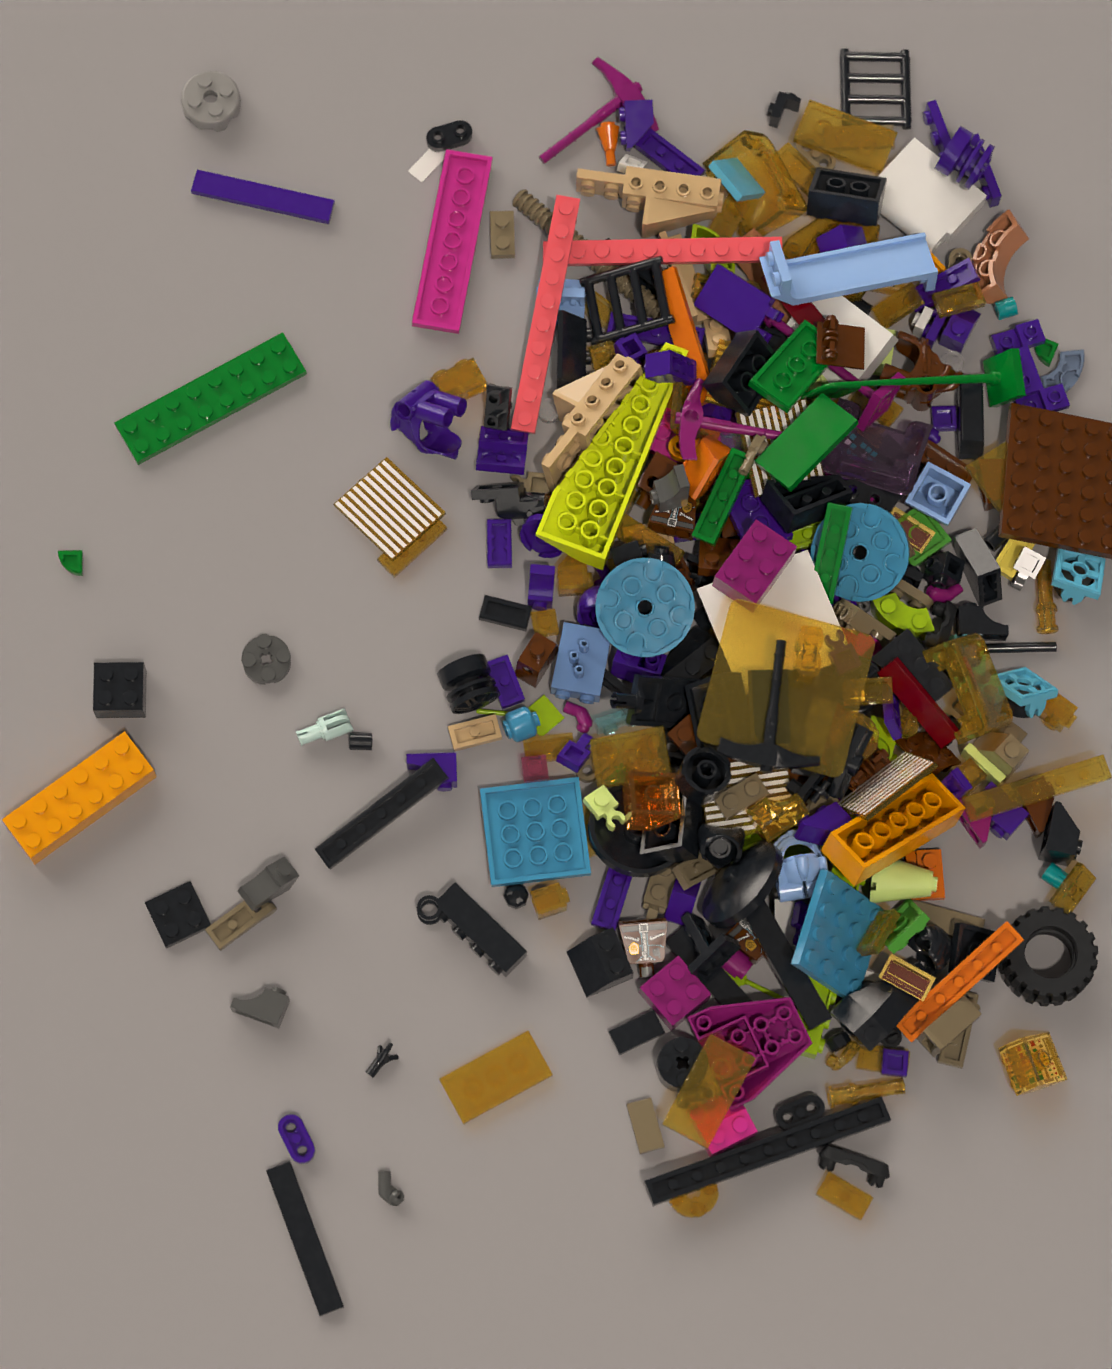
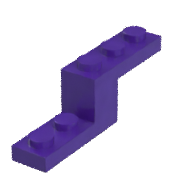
[923,100,1002,208]

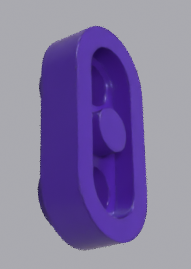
[278,1114,315,1164]

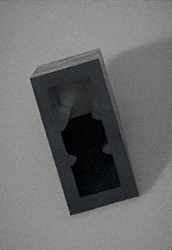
[954,528,1002,606]

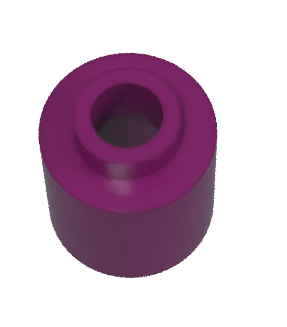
[721,950,753,980]

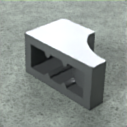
[650,464,690,513]
[237,856,299,911]
[230,987,290,1029]

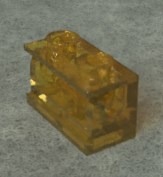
[430,358,487,400]

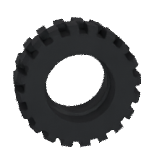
[999,906,1098,1007]

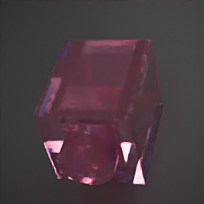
[521,755,549,783]

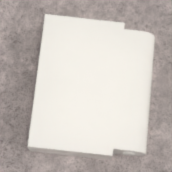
[878,137,987,253]
[787,296,899,400]

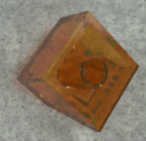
[622,771,682,831]

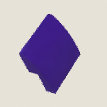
[476,426,529,475]

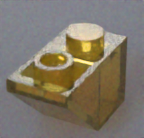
[557,555,593,597]

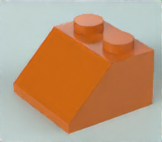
[683,434,731,500]

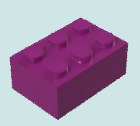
[712,519,797,613]

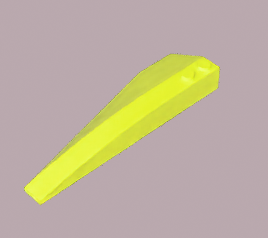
[535,342,689,570]

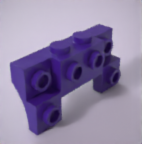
[990,319,1070,412]

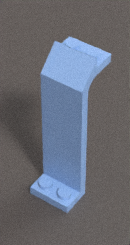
[759,232,938,306]

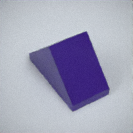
[816,224,867,253]
[664,878,701,927]

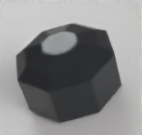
[504,884,529,909]
[825,1031,851,1054]

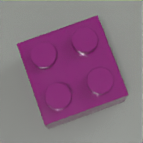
[639,955,711,1031]

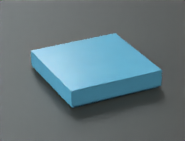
[708,157,766,202]

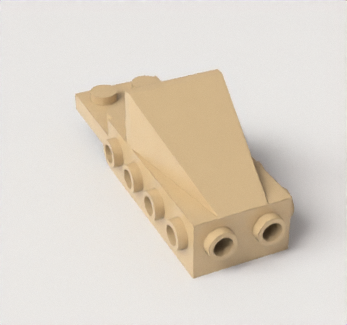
[576,166,724,238]
[541,353,643,492]

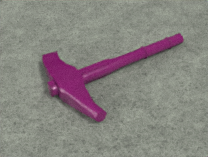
[539,57,659,164]
[674,379,782,460]

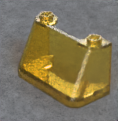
[703,130,807,237]
[923,633,1013,745]

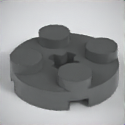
[241,634,291,685]

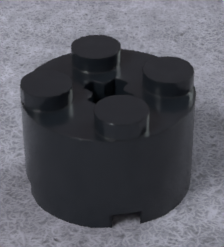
[675,746,731,805]
[656,1037,708,1092]

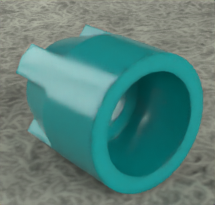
[994,297,1018,320]
[1041,862,1068,889]

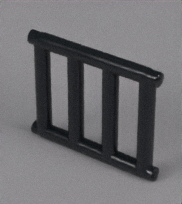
[840,48,912,130]
[580,256,675,346]

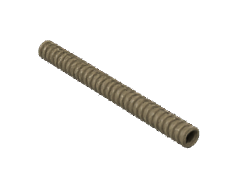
[512,189,661,319]

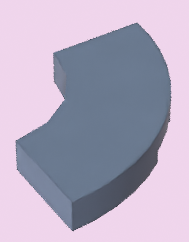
[1040,349,1085,393]

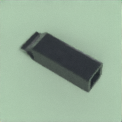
[957,383,984,460]

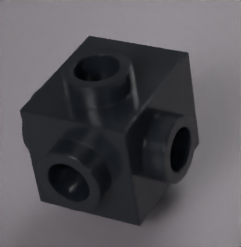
[923,551,965,589]

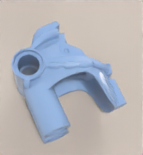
[774,828,828,903]

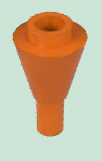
[597,122,620,167]

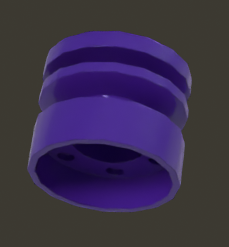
[934,126,995,189]

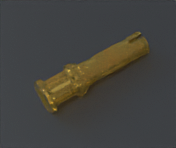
[1035,559,1059,634]
[826,1077,905,1109]

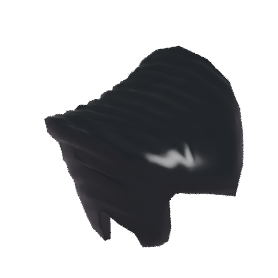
[697,824,746,869]

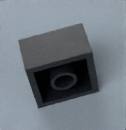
[93,662,147,718]

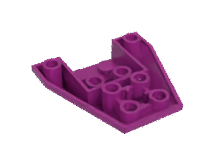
[687,997,812,1110]

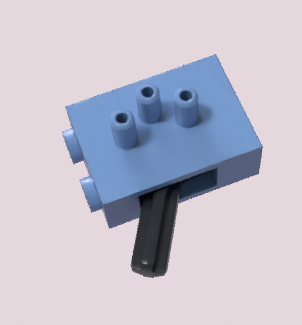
[551,622,631,704]

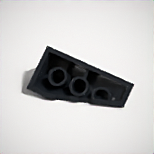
[829,961,936,1052]

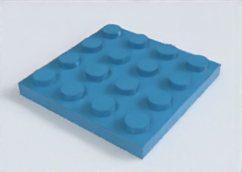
[480,777,591,887]
[791,869,885,998]

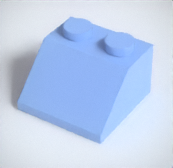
[905,461,971,526]

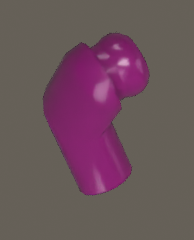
[926,584,963,603]
[563,701,593,733]

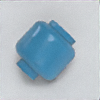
[502,706,540,742]

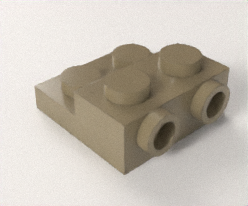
[833,598,897,641]

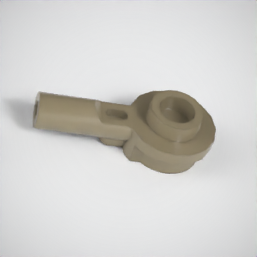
[739,434,768,476]

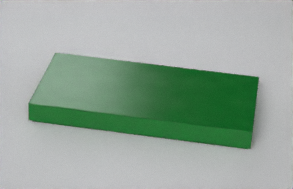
[748,320,830,413]
[755,393,859,492]

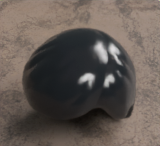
[907,923,953,975]

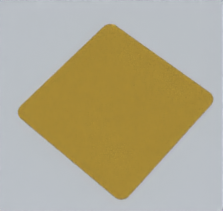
[697,599,875,777]

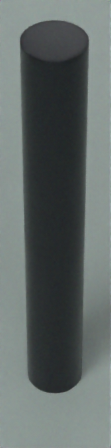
[983,642,1057,654]

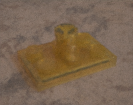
[590,726,672,788]

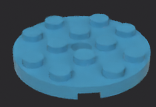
[811,503,910,602]
[595,558,695,657]

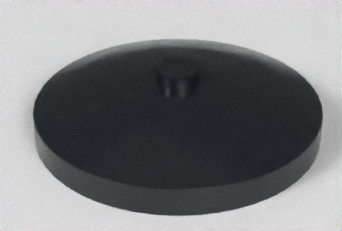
[588,782,675,877]
[702,840,783,928]

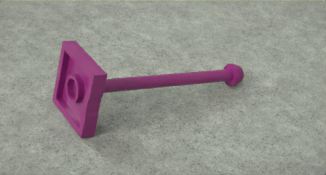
[763,316,906,432]

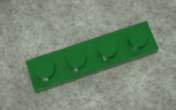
[692,448,755,547]
[814,502,853,604]

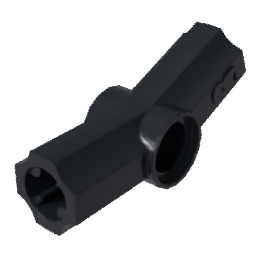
[825,722,874,799]

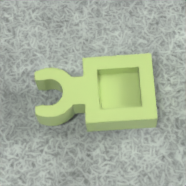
[583,785,626,831]

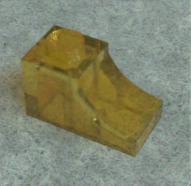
[746,793,810,843]

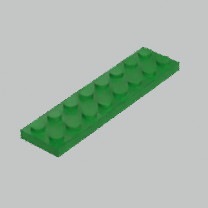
[114,332,307,465]

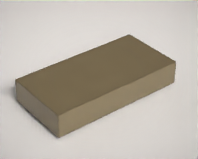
[626,1098,665,1154]

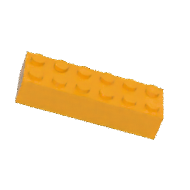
[2,731,157,865]
[821,773,966,886]

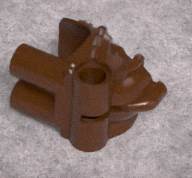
[876,331,964,412]

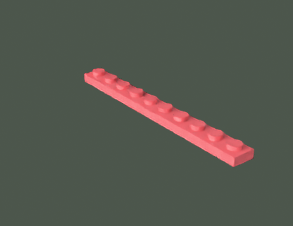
[511,195,580,434]
[543,237,783,266]

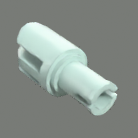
[296,708,354,746]

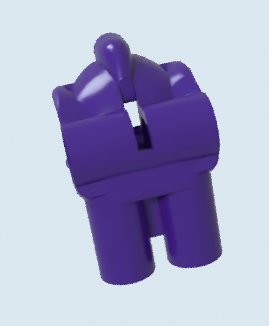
[390,380,467,460]

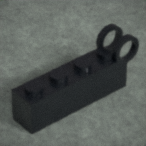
[417,882,527,977]

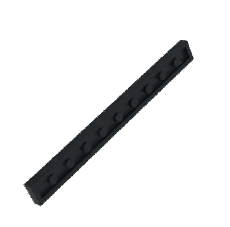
[644,1096,891,1207]

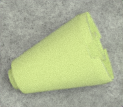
[869,860,938,903]

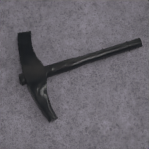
[717,640,820,774]

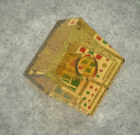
[998,1032,1068,1096]

